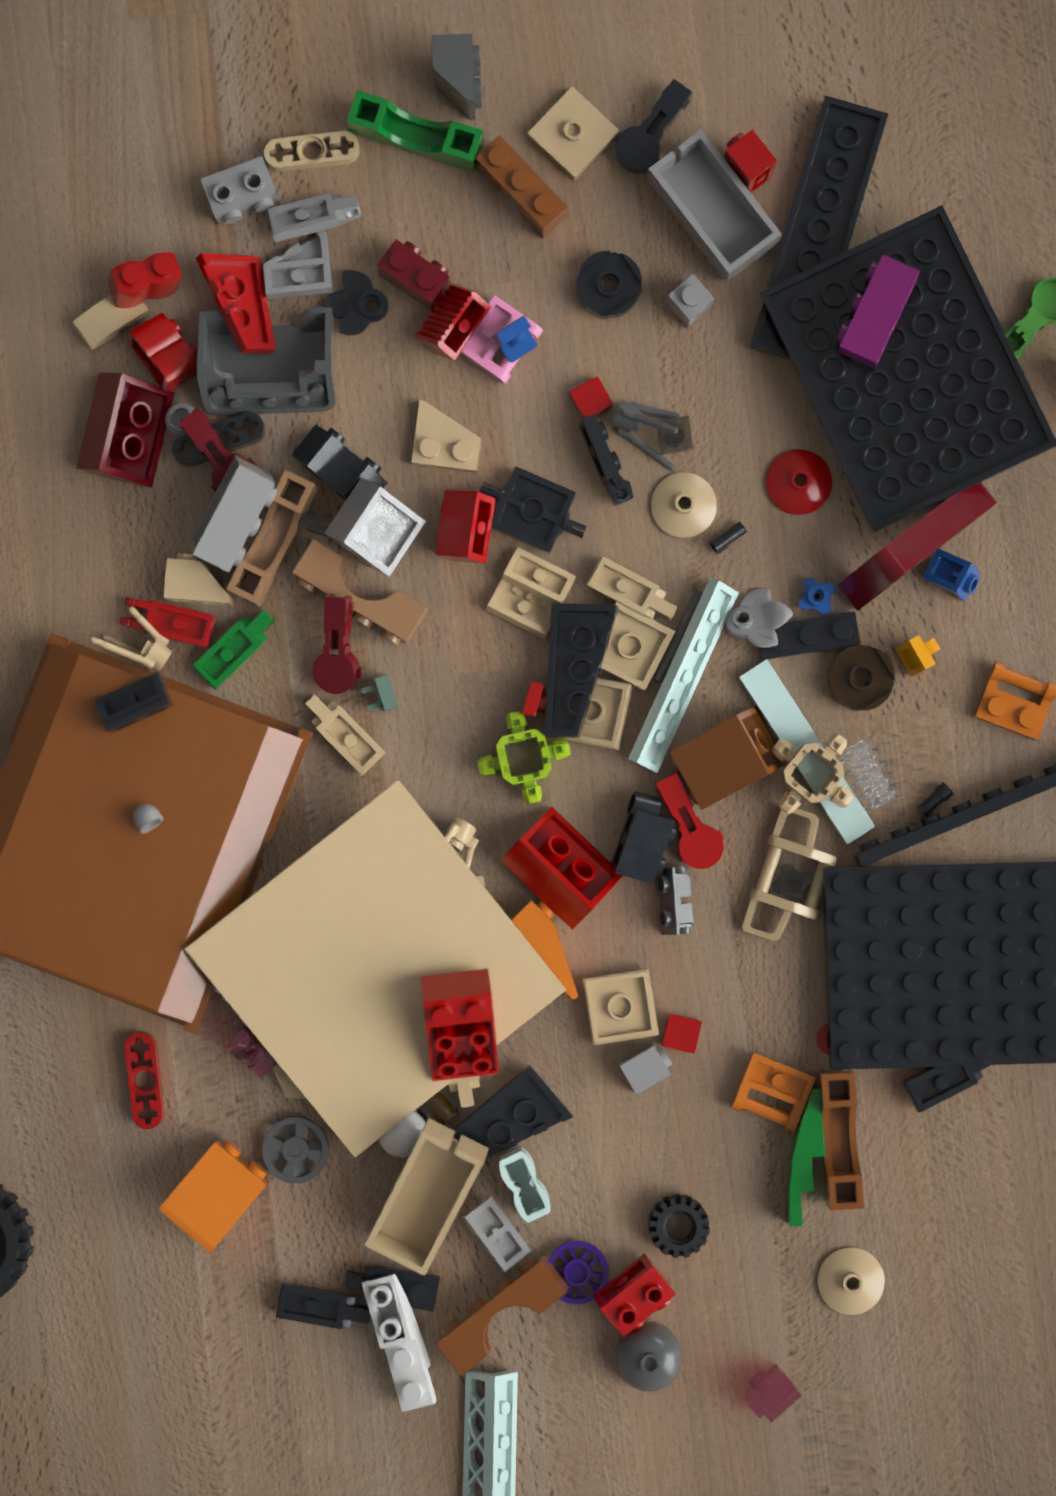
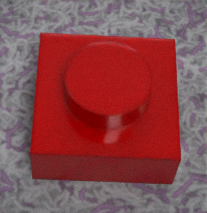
[522,681,547,719]

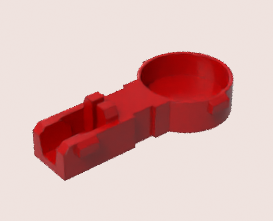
[655,772,724,869]

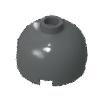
[615,1322,682,1392]

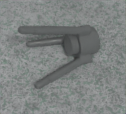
[612,401,680,471]

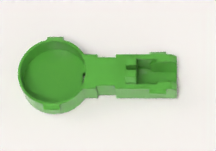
[1005,277,1056,359]

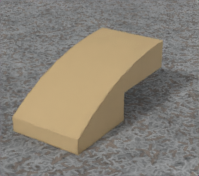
[72,295,148,350]

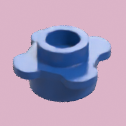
[798,578,835,615]

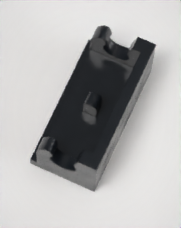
[95,671,174,733]

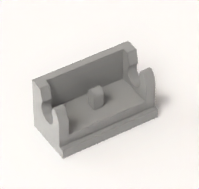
[460,1196,531,1272]

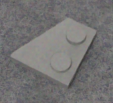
[263,230,333,300]

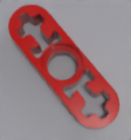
[125,1031,165,1129]

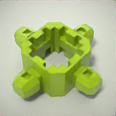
[477,711,571,804]

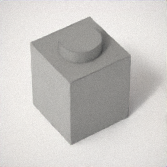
[666,274,715,329]
[618,1044,673,1095]

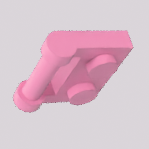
[460,295,543,384]

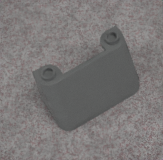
[197,307,335,415]

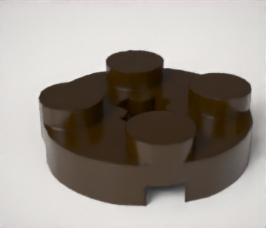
[827,645,895,711]

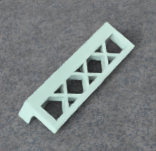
[463,1369,518,1496]

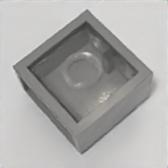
[324,478,426,577]

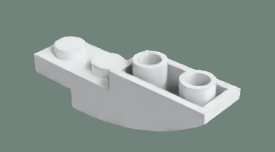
[362,1274,437,1412]

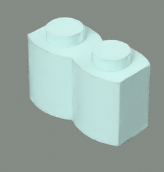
[499,1146,550,1223]

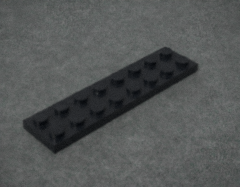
[750,95,889,359]

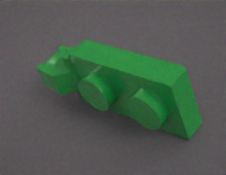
[192,610,275,691]

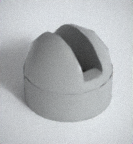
[133,804,164,833]

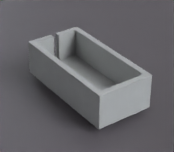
[647,129,782,282]

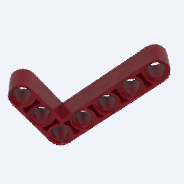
[837,482,998,611]

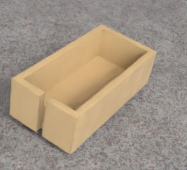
[364,1118,489,1276]

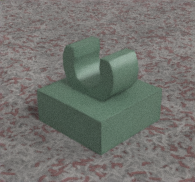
[361,675,399,712]

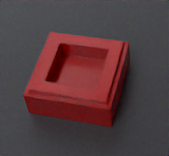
[569,376,614,419]
[662,1013,702,1054]

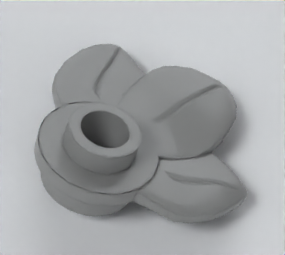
[726,588,792,648]

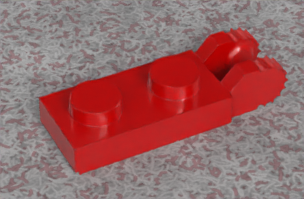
[119,597,216,649]

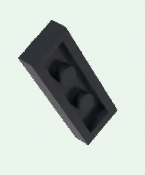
[759,612,860,661]

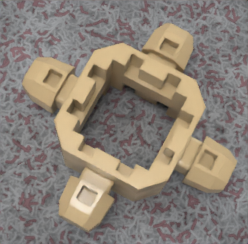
[771,733,854,814]

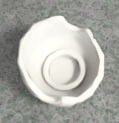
[378,1110,426,1158]

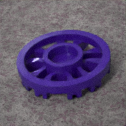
[548,1240,608,1304]

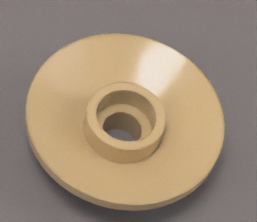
[651,472,717,538]
[817,1247,884,1315]

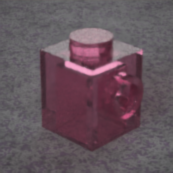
[746,1363,802,1422]

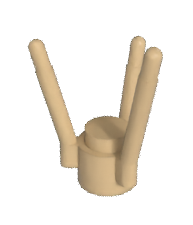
[90,607,172,672]
[444,817,479,868]

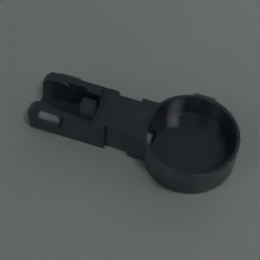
[615,79,692,174]

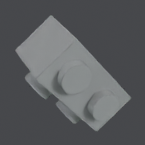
[200,156,279,224]

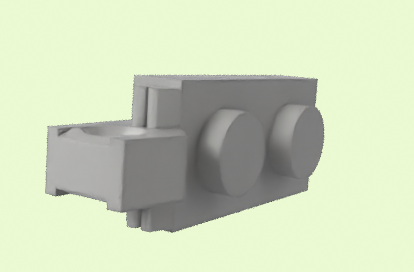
[267,193,362,243]

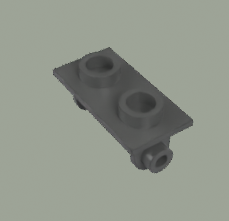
[656,867,694,935]

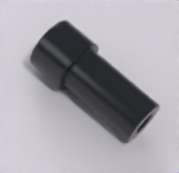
[709,522,747,554]
[917,782,954,817]

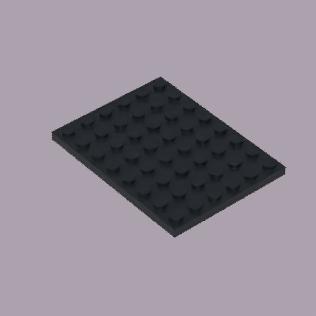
[760,205,1056,533]
[823,862,1056,1070]

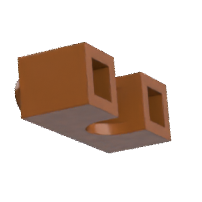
[475,135,568,239]

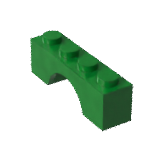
[347,90,484,172]

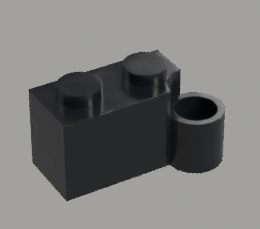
[610,791,676,884]

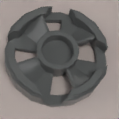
[262,1116,329,1184]

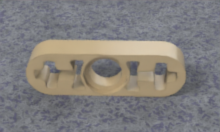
[264,131,360,172]

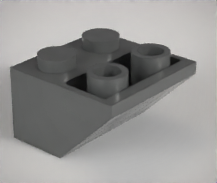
[432,34,482,120]

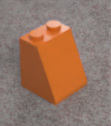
[158,1139,270,1253]

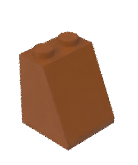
[670,706,787,810]

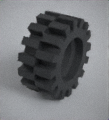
[648,1194,710,1258]

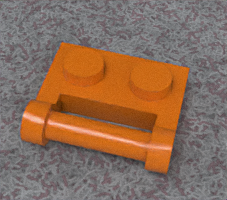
[974,661,1056,741]
[731,1052,816,1133]

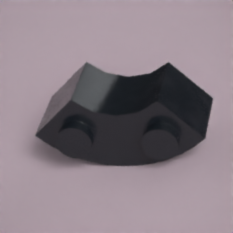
[291,424,388,500]

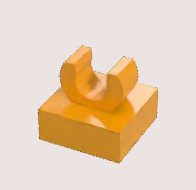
[895,635,940,677]

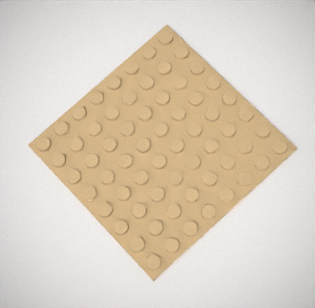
[185,779,566,1158]

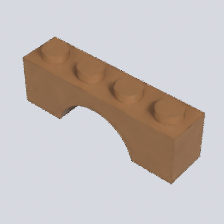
[226,470,318,608]
[292,539,428,645]

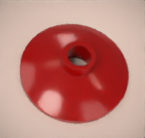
[766,449,832,515]

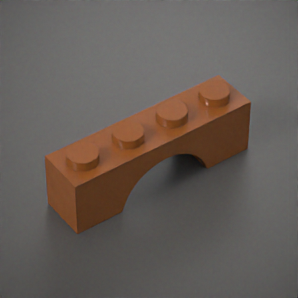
[817,1069,864,1211]
[436,1255,569,1376]

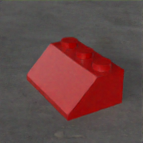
[500,807,623,930]

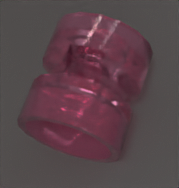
[226,1024,276,1079]

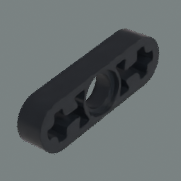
[172,412,266,467]

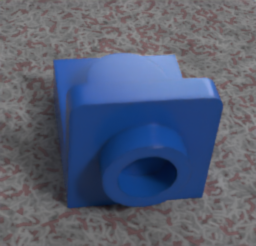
[492,316,537,363]
[922,548,980,601]

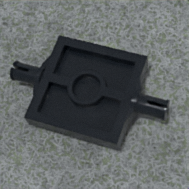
[479,466,587,554]

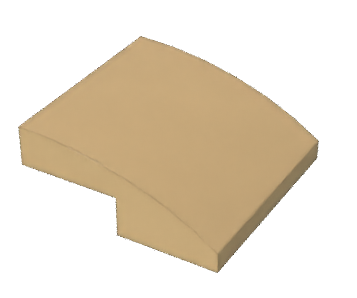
[486,547,577,640]

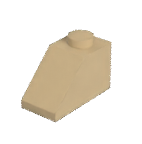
[163,553,234,607]

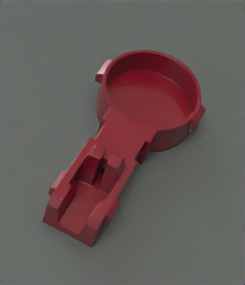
[178,407,257,493]
[312,593,362,694]

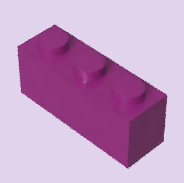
[836,255,920,369]

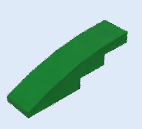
[786,1086,825,1227]

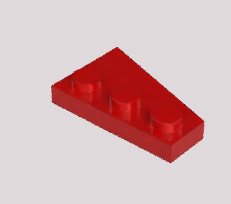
[195,253,276,354]

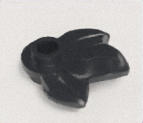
[323,270,389,336]

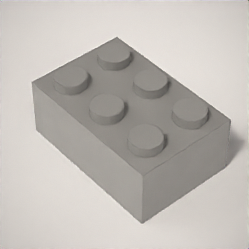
[190,455,277,572]

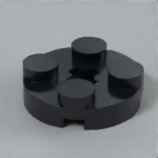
[577,251,642,319]

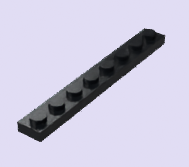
[853,764,1056,867]

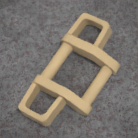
[742,809,837,941]

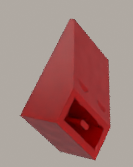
[420,968,499,1082]

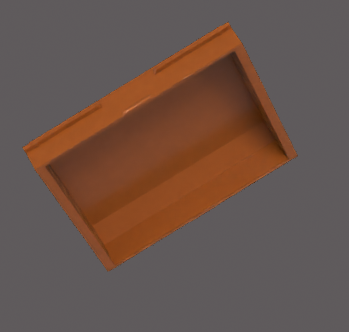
[0,633,313,1034]

